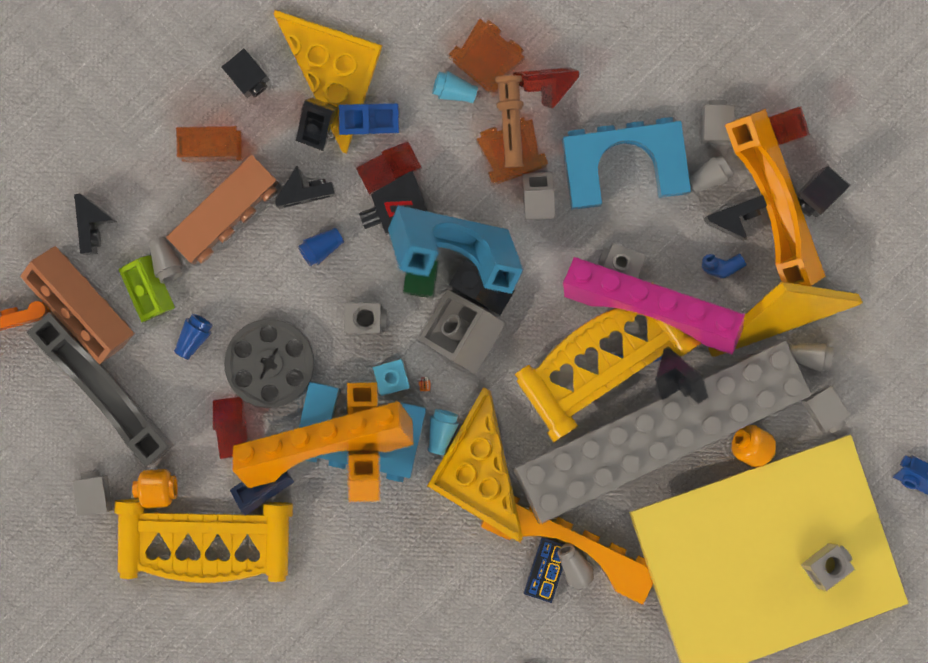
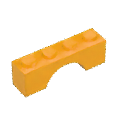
[347,382,380,502]

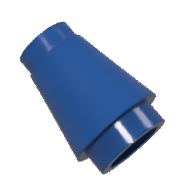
[298,228,344,266]
[174,314,213,360]

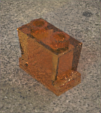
[449,19,525,97]
[476,117,548,186]
[176,126,243,162]

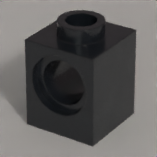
[222,48,269,98]

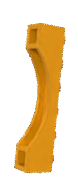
[725,109,826,286]
[233,401,414,488]
[481,495,653,605]

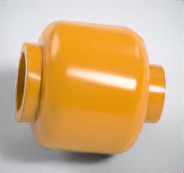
[731,424,776,468]
[132,469,178,508]

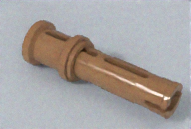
[495,75,524,168]

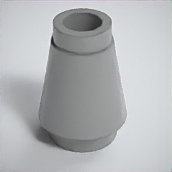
[689,155,734,193]
[149,237,183,283]
[791,343,834,372]
[557,544,594,589]

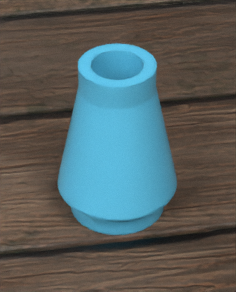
[432,71,478,103]
[428,409,459,455]

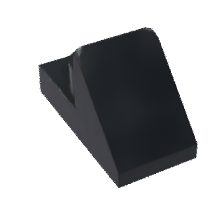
[296,97,338,151]
[275,166,336,209]
[74,194,117,255]
[704,195,767,241]
[656,347,708,404]

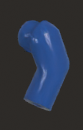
[702,253,747,279]

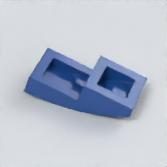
[339,103,399,135]

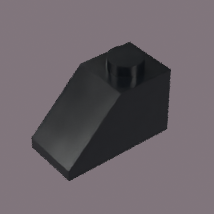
[796,166,850,217]
[449,259,515,316]

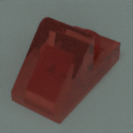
[513,67,579,109]
[769,106,810,146]
[356,142,422,195]
[213,397,249,459]

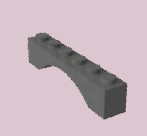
[27,312,174,467]

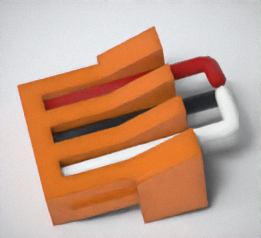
[419,377,431,391]

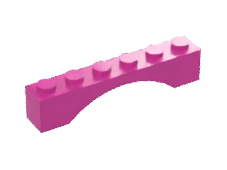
[563,257,745,355]

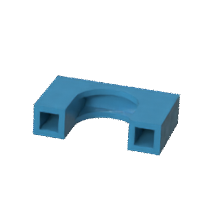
[562,117,691,210]
[388,205,523,294]
[299,382,426,482]

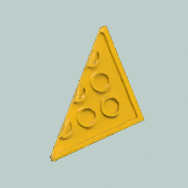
[273,10,383,154]
[708,282,863,357]
[427,387,523,543]

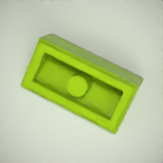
[118,255,175,323]

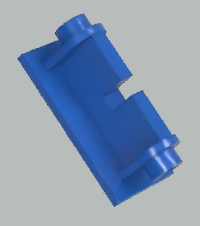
[893,455,928,495]

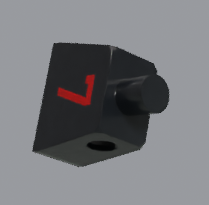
[359,171,428,235]

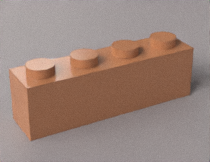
[166,155,279,265]
[20,246,135,365]

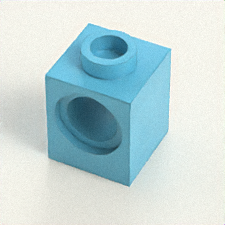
[373,359,411,396]

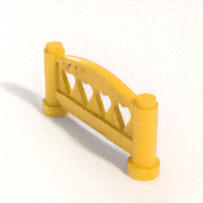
[515,282,702,443]
[114,499,293,583]

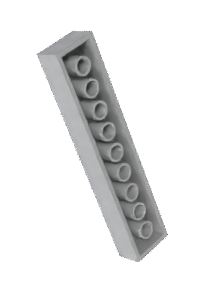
[513,341,812,524]

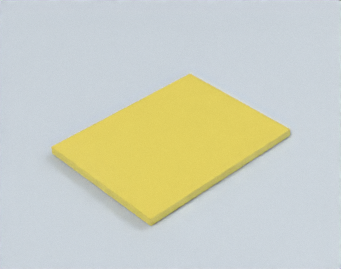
[629,435,909,663]

